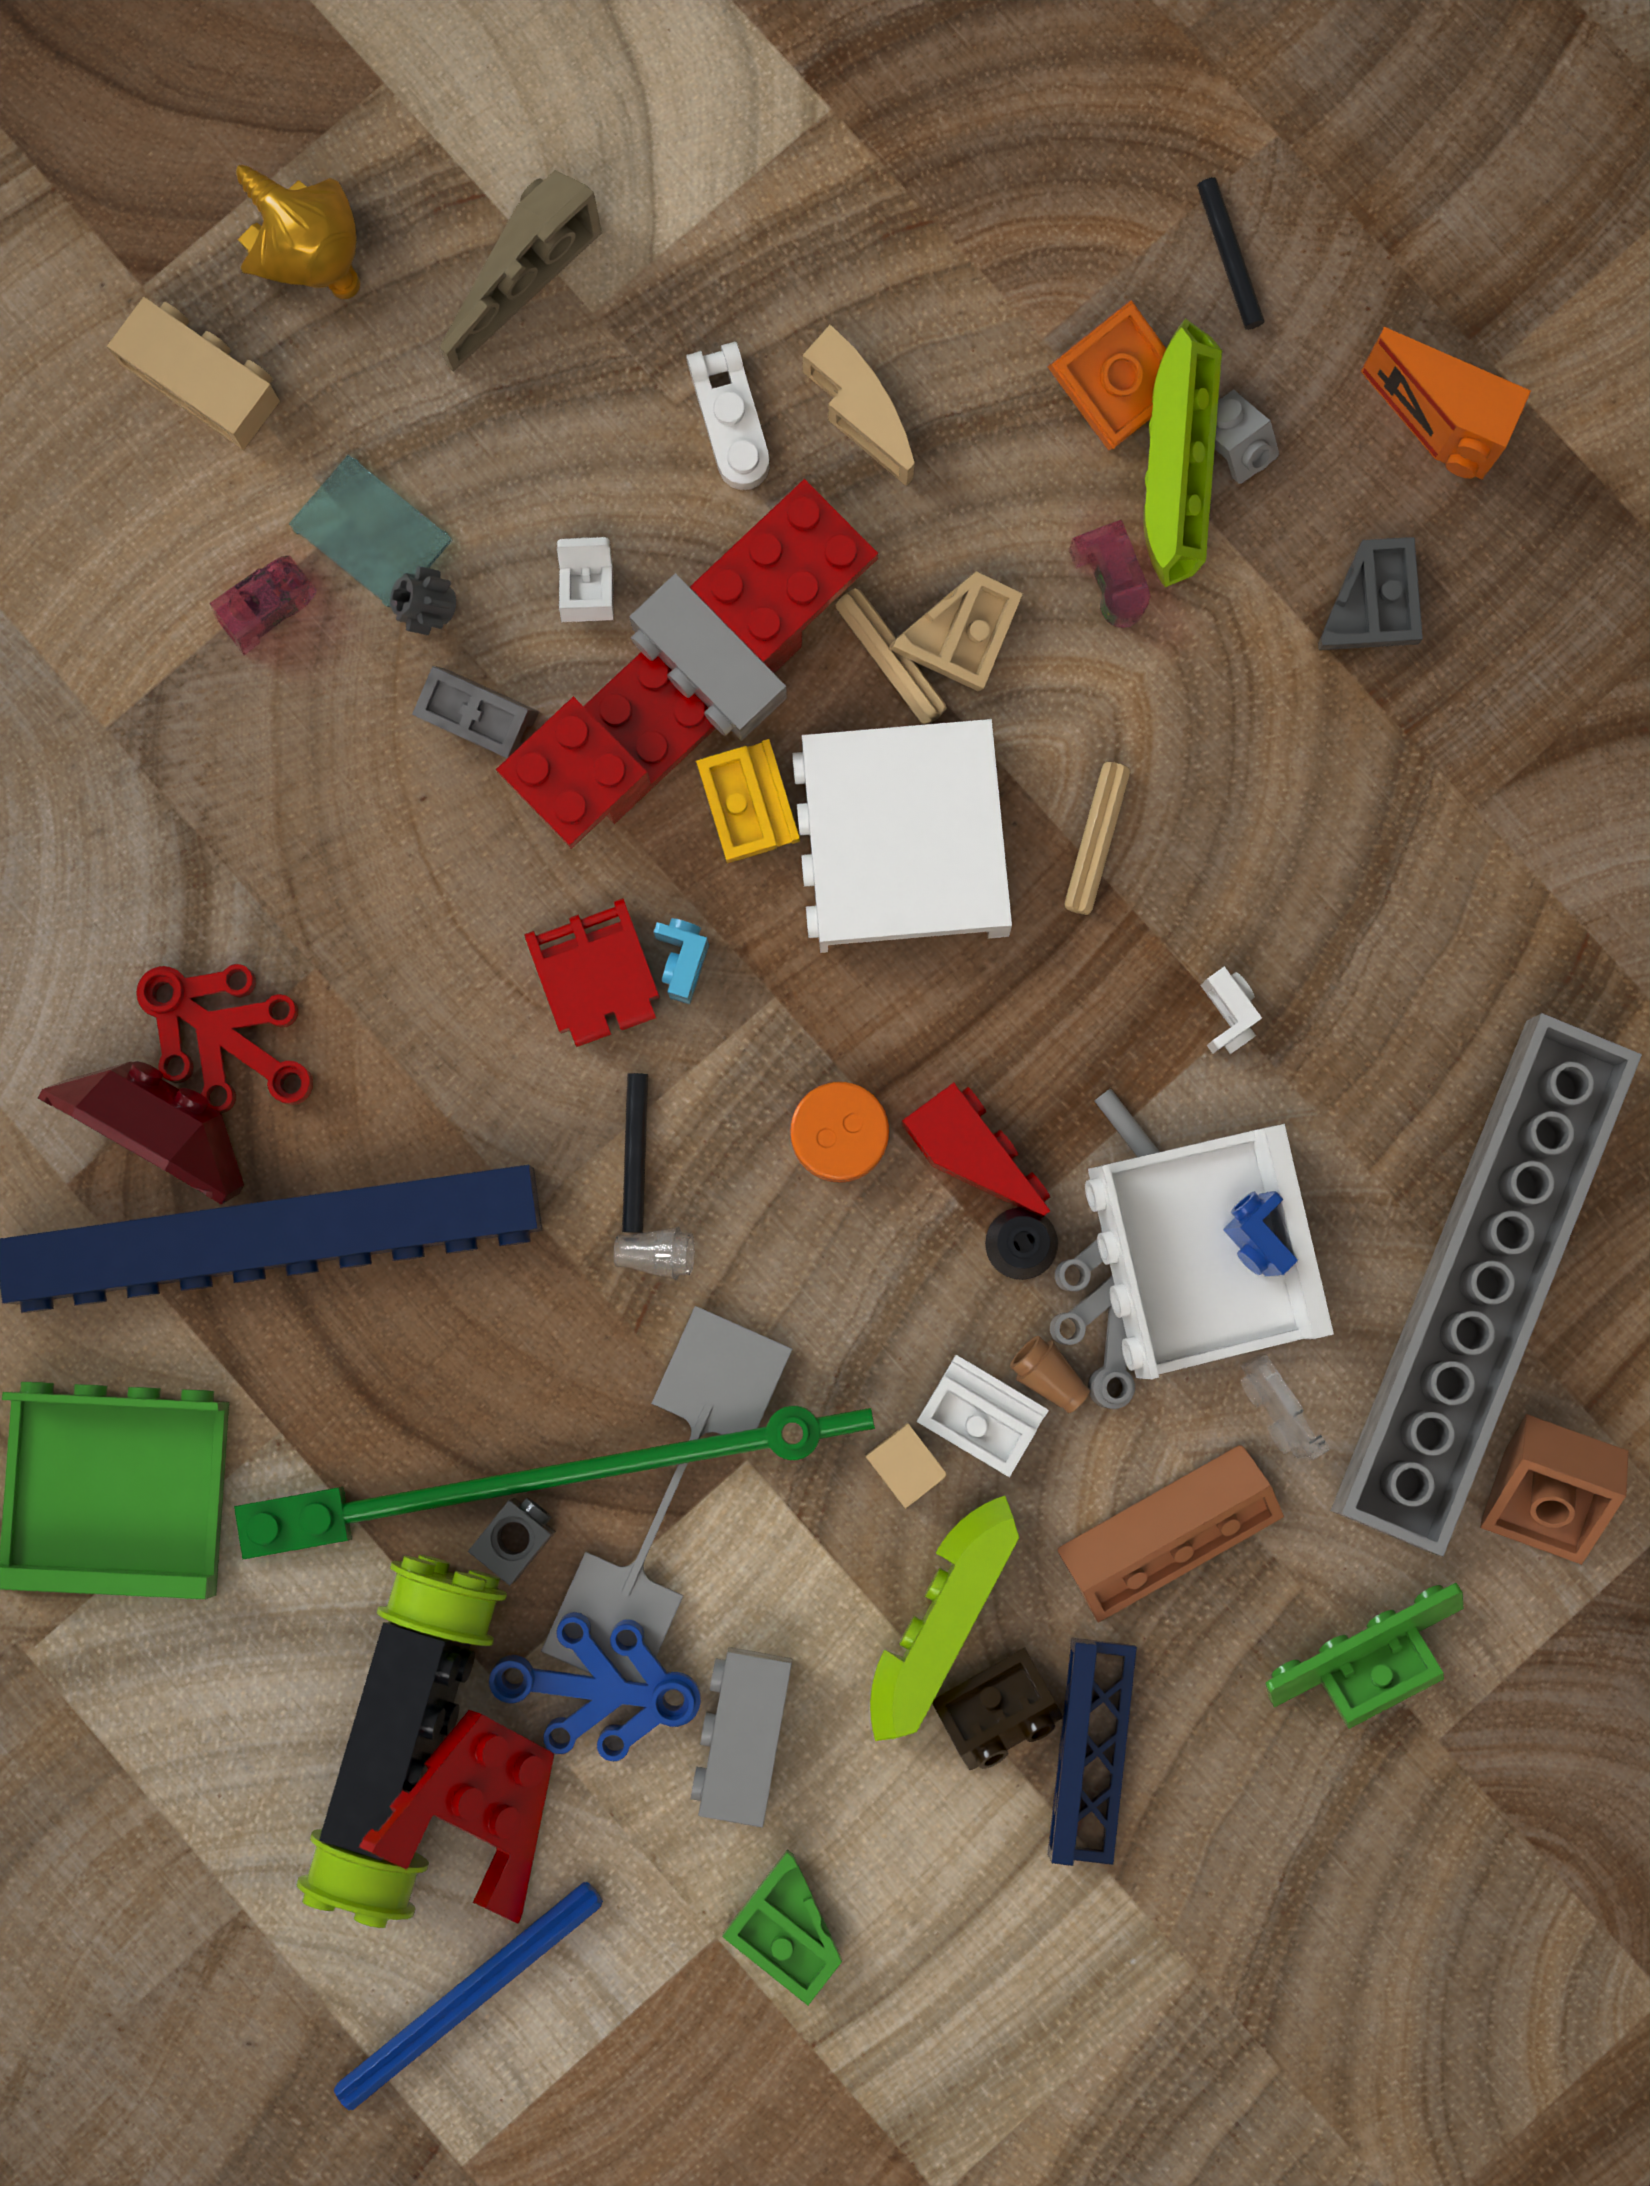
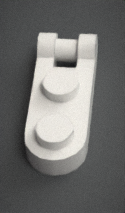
[686,341,770,490]

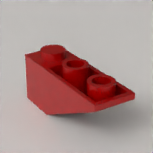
[901,1082,1051,1217]

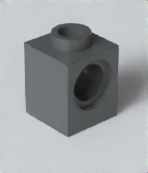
[468,1497,556,1586]

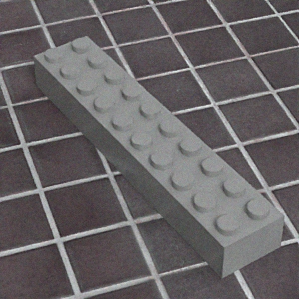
[1330,1013,1642,1557]

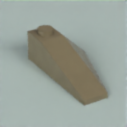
[440,170,602,372]

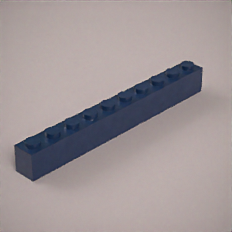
[0,1165,542,1313]

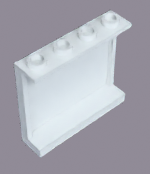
[792,719,1012,953]
[1085,1124,1334,1379]

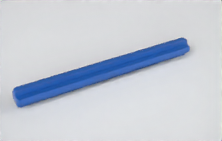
[334,1882,603,2110]

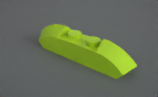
[1143,318,1222,587]
[870,1496,1019,1741]

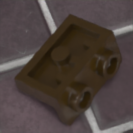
[932,1648,1063,1770]

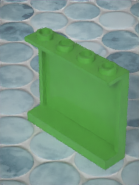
[0,1382,229,1599]

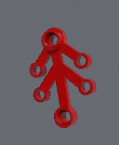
[136,964,313,1113]

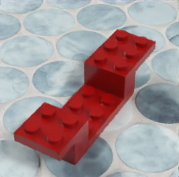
[496,478,878,849]

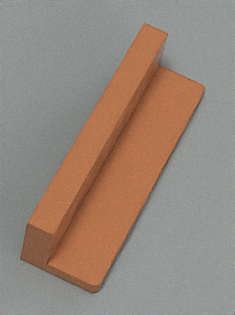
[1058,1445,1284,1623]

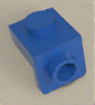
[1223,1191,1298,1277]

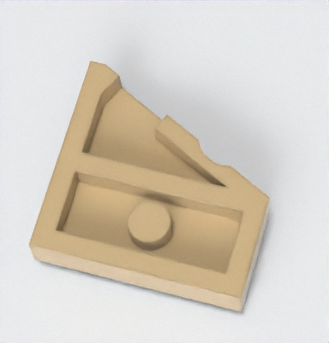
[889,571,1023,691]

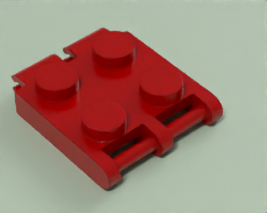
[524,898,660,1047]

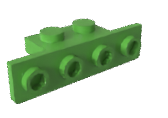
[1265,1583,1464,1729]

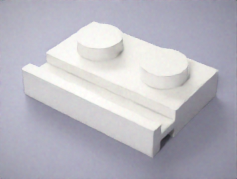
[916,1355,1049,1477]

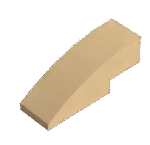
[803,325,915,486]

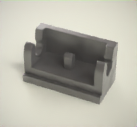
[412,666,539,758]

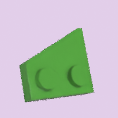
[722,1849,842,2006]

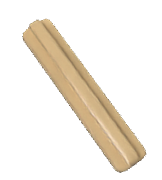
[836,588,947,725]
[1064,762,1130,915]

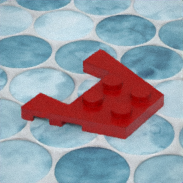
[359,1710,554,1924]

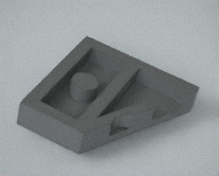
[1318,537,1423,650]

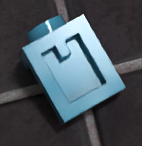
[653,918,709,1005]

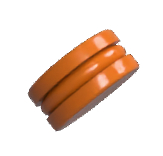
[790,1082,889,1183]

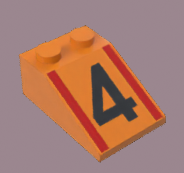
[1361,327,1531,479]

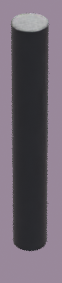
[1197,177,1265,330]
[622,1073,648,1233]

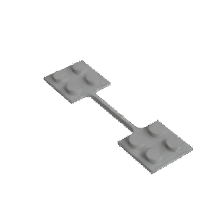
[541,1306,792,1683]

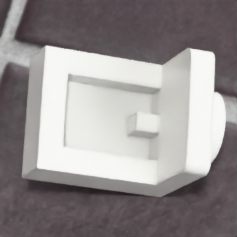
[557,537,613,622]
[1200,966,1262,1054]

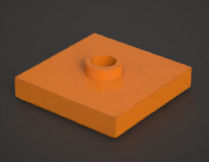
[1047,300,1166,451]

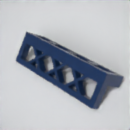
[1047,1638,1137,1866]

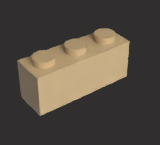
[107,297,280,451]

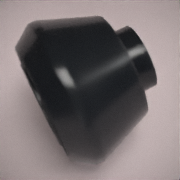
[985,1207,1058,1280]

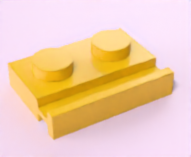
[696,739,800,864]

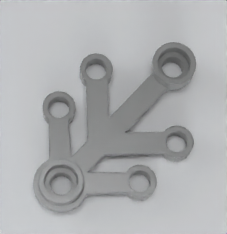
[1050,1228,1135,1409]

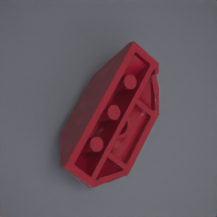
[38,1061,244,1205]

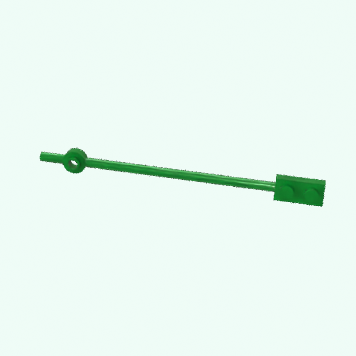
[234,1405,875,1560]

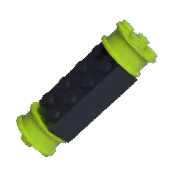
[296,1554,507,1928]

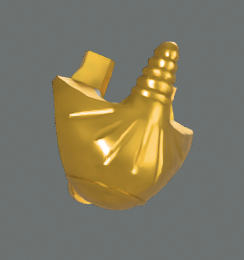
[236,165,360,299]

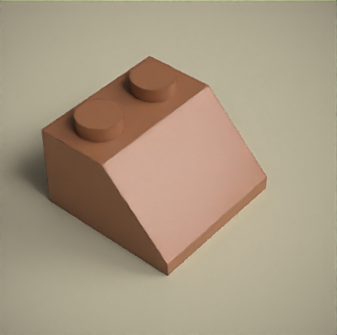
[1480,1414,1628,1565]

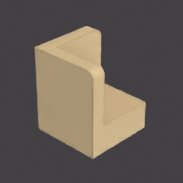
[865,1423,946,1509]

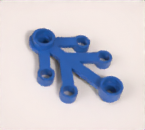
[489,1612,701,1762]

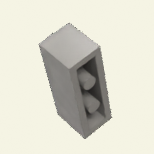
[629,573,787,741]
[690,1647,792,1828]

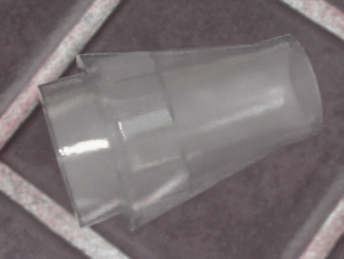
[614,1227,695,1280]

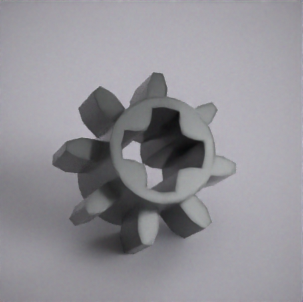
[390,566,456,635]

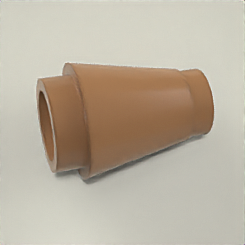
[1010,1336,1090,1413]

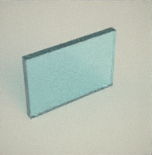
[289,455,452,608]

